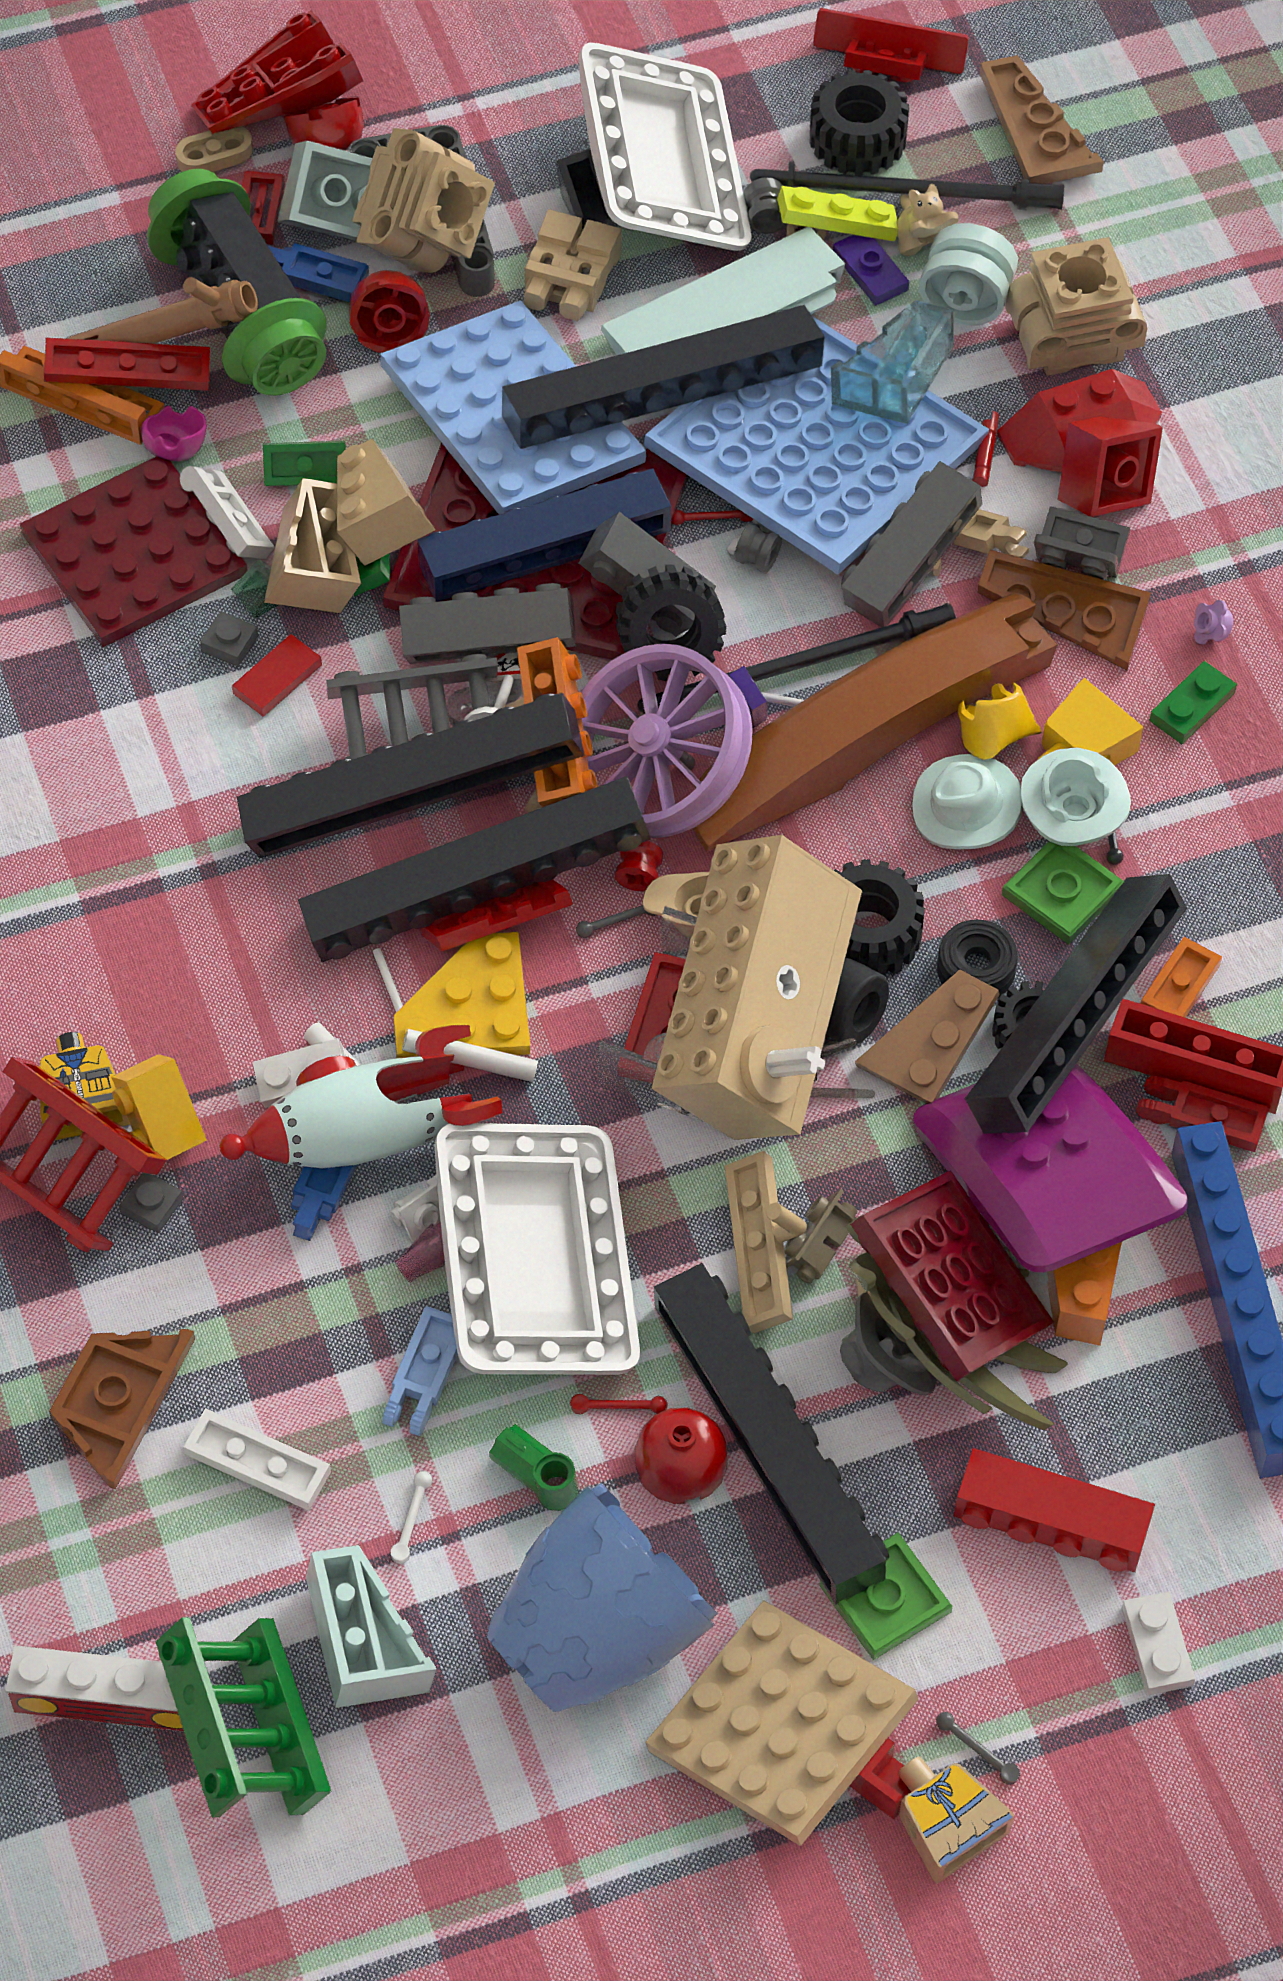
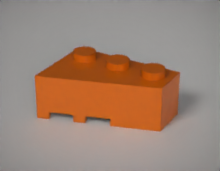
[1047,1242,1122,1346]

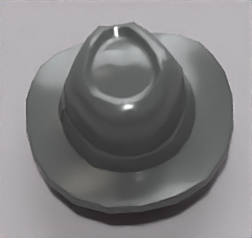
[840,1292,936,1396]

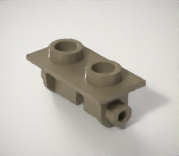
[784,1189,857,1283]

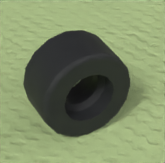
[826,958,889,1046]

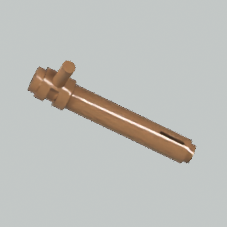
[66,277,258,344]

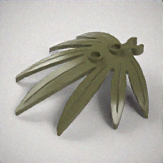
[846,1215,1068,1430]

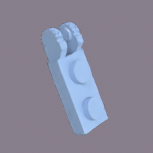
[382,1306,458,1436]

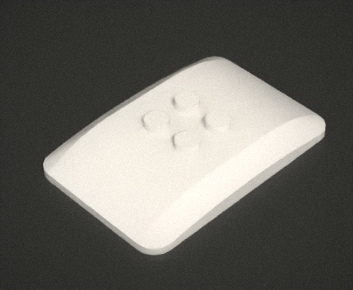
[579,43,751,251]
[435,1123,640,1375]

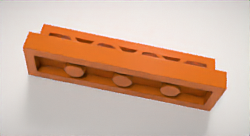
[0,345,165,445]

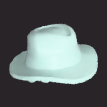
[1021,747,1131,846]
[912,754,1023,849]

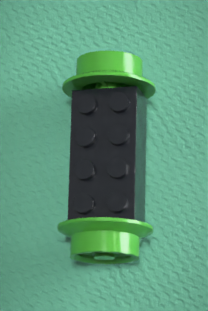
[147,169,327,396]

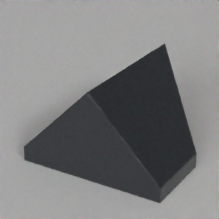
[555,148,617,231]

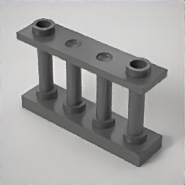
[326,654,498,759]

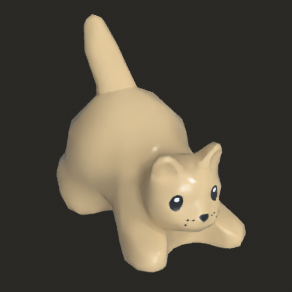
[897,184,958,256]

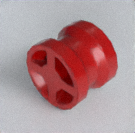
[615,841,663,892]

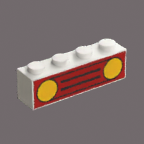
[5,1645,208,1732]

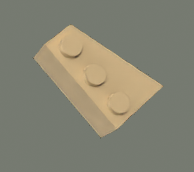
[337,438,435,566]
[264,478,361,613]

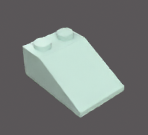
[278,141,372,240]

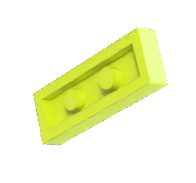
[777,186,898,242]

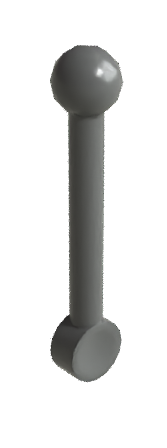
[576,905,656,938]
[936,1712,1020,1785]

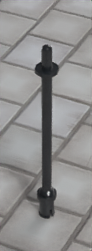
[750,161,1064,210]
[637,603,956,714]

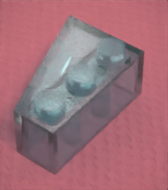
[830,300,954,424]

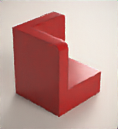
[849,1738,911,1820]

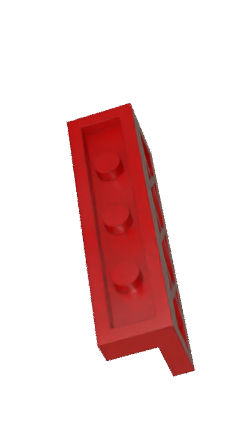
[44,337,210,391]

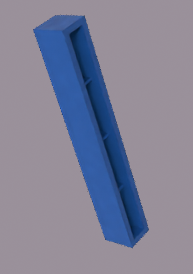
[1171,1121,1283,1479]

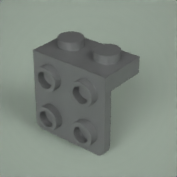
[1034,506,1131,580]

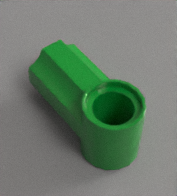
[489,1424,579,1511]

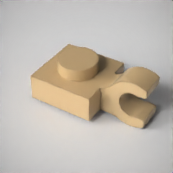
[953,509,1029,558]

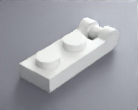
[180,466,275,559]

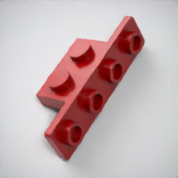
[813,8,969,82]

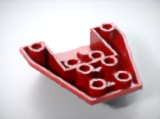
[191,10,363,134]

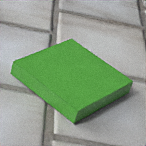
[1001,841,1124,945]
[819,1532,953,1661]

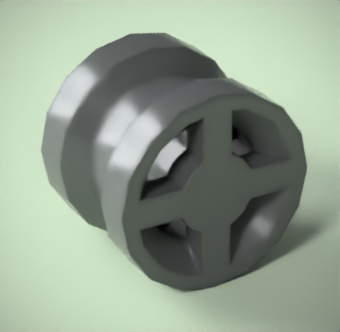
[734,522,782,573]

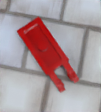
[1136,1075,1269,1153]

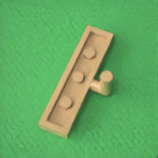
[725,1151,807,1334]

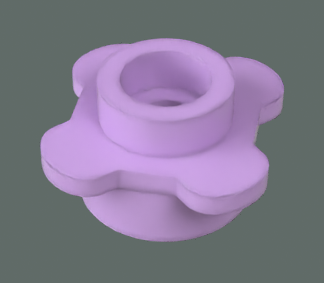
[1194,600,1233,644]

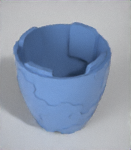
[487,1483,718,1712]

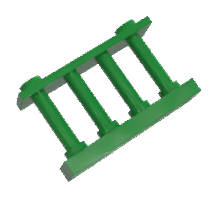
[155,1617,332,1818]

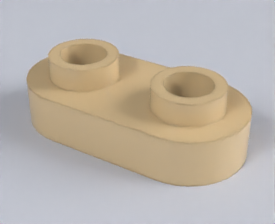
[175,126,253,172]

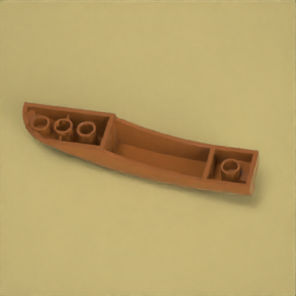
[694,593,1058,851]

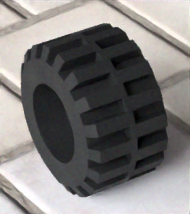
[809,70,909,176]
[615,565,727,681]
[834,859,925,977]

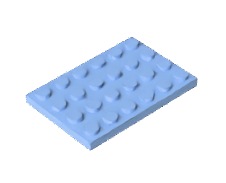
[381,300,646,515]

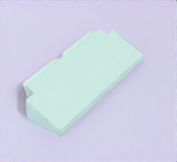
[601,227,845,355]

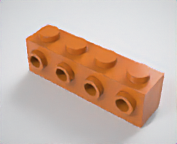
[517,637,598,807]

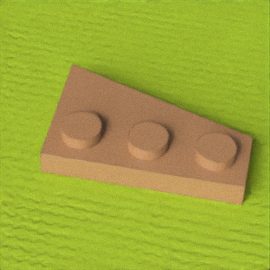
[855,970,1000,1104]

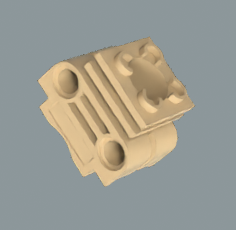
[352,128,495,273]
[1005,237,1147,376]

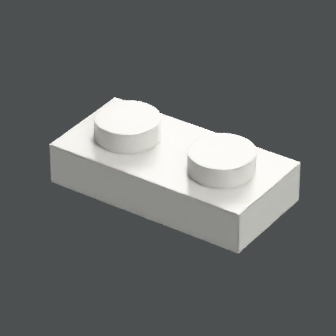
[253,1038,345,1108]
[1122,1591,1195,1696]

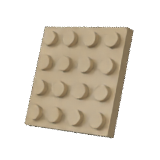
[645,1600,918,1846]

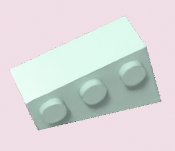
[306,1545,437,1708]

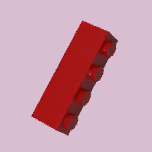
[1104,999,1283,1114]
[954,1448,1155,1572]

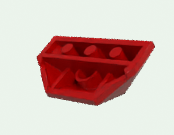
[997,369,1162,472]

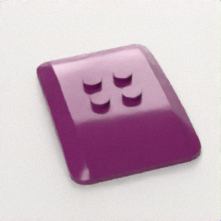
[913,1063,1188,1273]

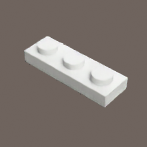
[183,1408,331,1511]

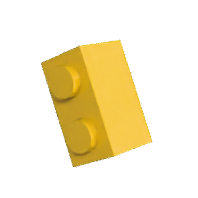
[111,1054,207,1160]

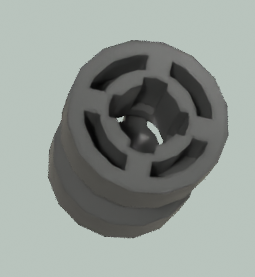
[744,178,787,234]

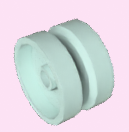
[919,223,1018,325]

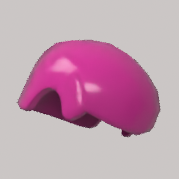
[141,406,207,462]

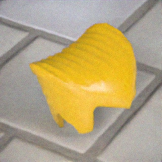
[958,683,1042,760]

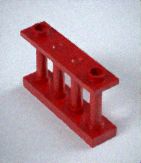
[0,1057,167,1253]

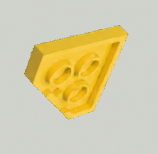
[393,932,531,1058]

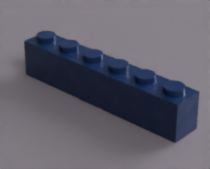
[417,469,671,602]

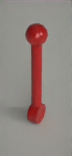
[673,509,753,525]
[570,1394,668,1414]

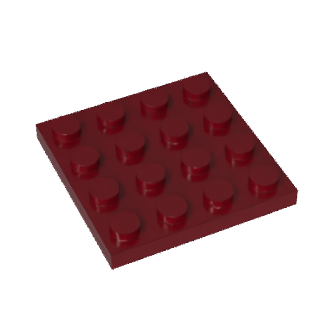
[20,456,248,648]
[850,1170,1054,1382]

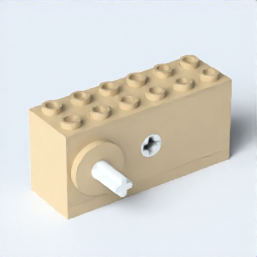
[652,835,862,1140]

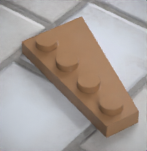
[980,55,1104,184]

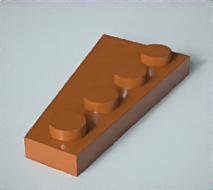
[977,550,1151,671]

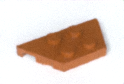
[49,1329,195,1490]

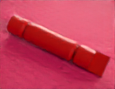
[972,411,1000,487]

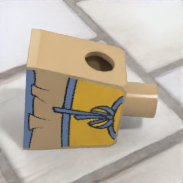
[898,1756,1015,1884]

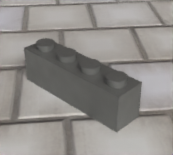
[841,461,983,627]
[399,583,576,664]

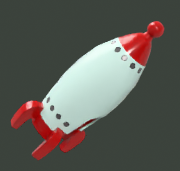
[219,1025,503,1168]

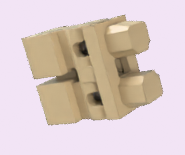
[524,209,622,321]

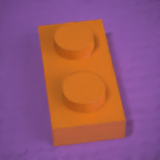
[1140,937,1222,1018]

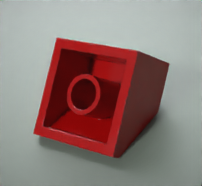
[1057,416,1163,517]

